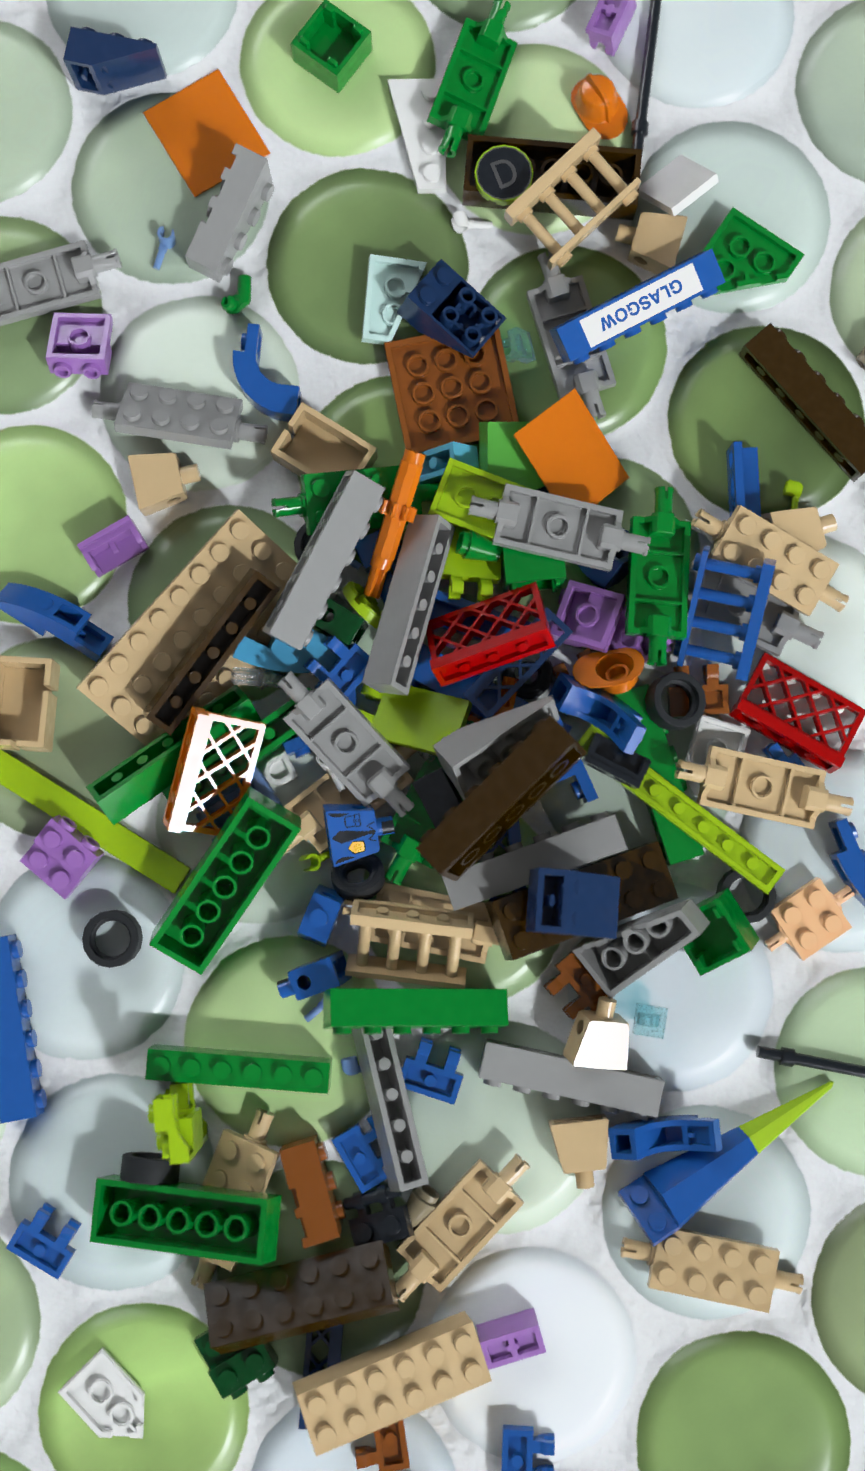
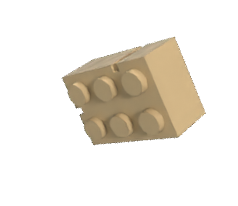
[270,402,378,477]
[0,656,61,752]

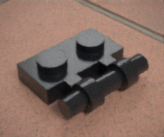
[343,1184,414,1246]

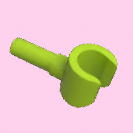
[783,480,803,509]
[299,851,330,872]

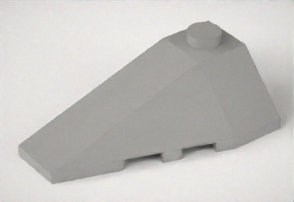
[433,696,560,800]

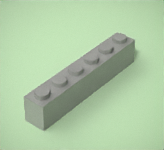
[262,470,386,651]
[362,515,456,695]
[442,811,628,911]
[352,1029,429,1192]
[478,1038,665,1120]

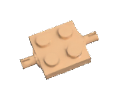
[764,877,855,961]

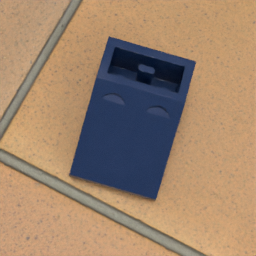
[63,27,167,95]
[397,259,506,358]
[526,867,620,939]

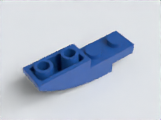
[0,582,114,662]
[828,818,865,907]

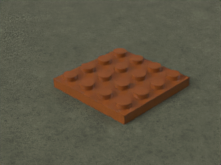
[384,328,519,453]

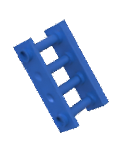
[673,545,776,681]

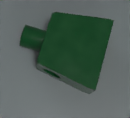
[314,598,369,647]

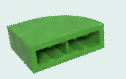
[479,422,544,490]

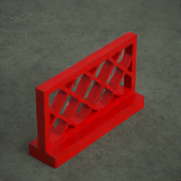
[426,582,556,687]
[728,652,865,774]

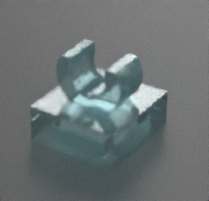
[502,327,536,364]
[632,1003,668,1039]

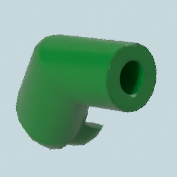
[221,275,252,314]

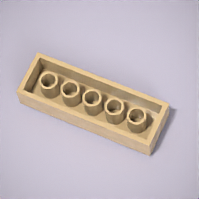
[292,1311,492,1457]

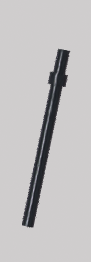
[631,0,662,153]
[756,1045,865,1078]

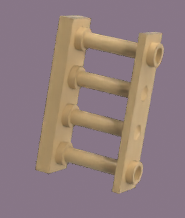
[504,127,641,270]
[345,898,474,989]

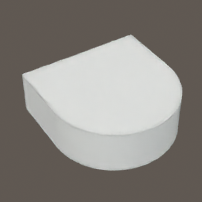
[264,751,299,786]

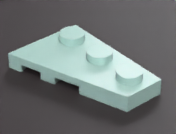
[361,254,427,345]

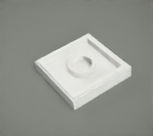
[639,155,719,217]

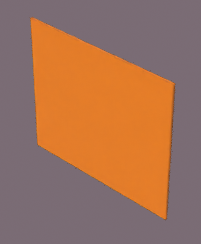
[143,69,271,197]
[513,388,629,505]

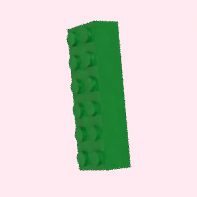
[149,787,301,975]
[90,1174,282,1266]

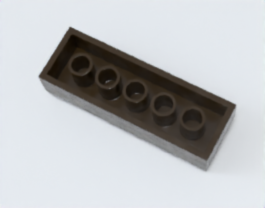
[462,134,642,220]
[416,715,587,881]
[485,841,679,961]
[203,1240,400,1354]

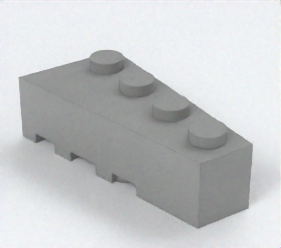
[185,143,274,283]
[572,898,710,999]

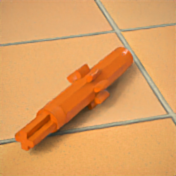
[364,448,426,599]

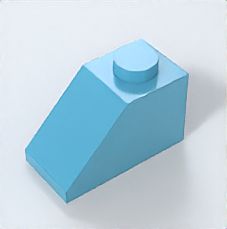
[419,442,479,484]

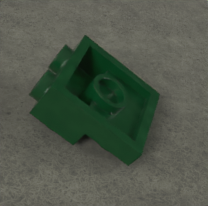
[194,1330,279,1399]

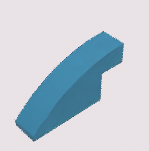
[231,629,349,673]

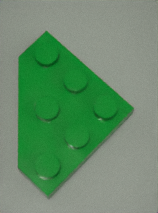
[703,207,805,295]

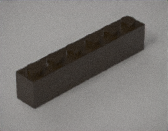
[738,323,865,482]
[142,568,281,735]

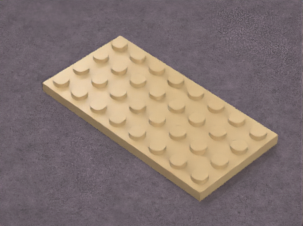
[76,509,297,746]

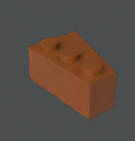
[279,1134,346,1249]

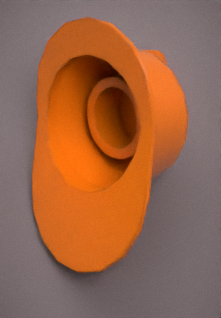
[571,73,628,140]
[572,647,645,694]

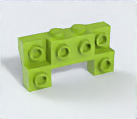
[148,1082,208,1165]

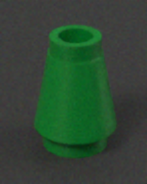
[455,530,502,562]

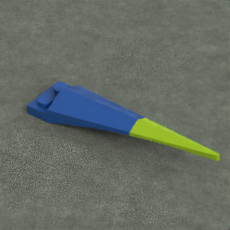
[618,1081,834,1247]

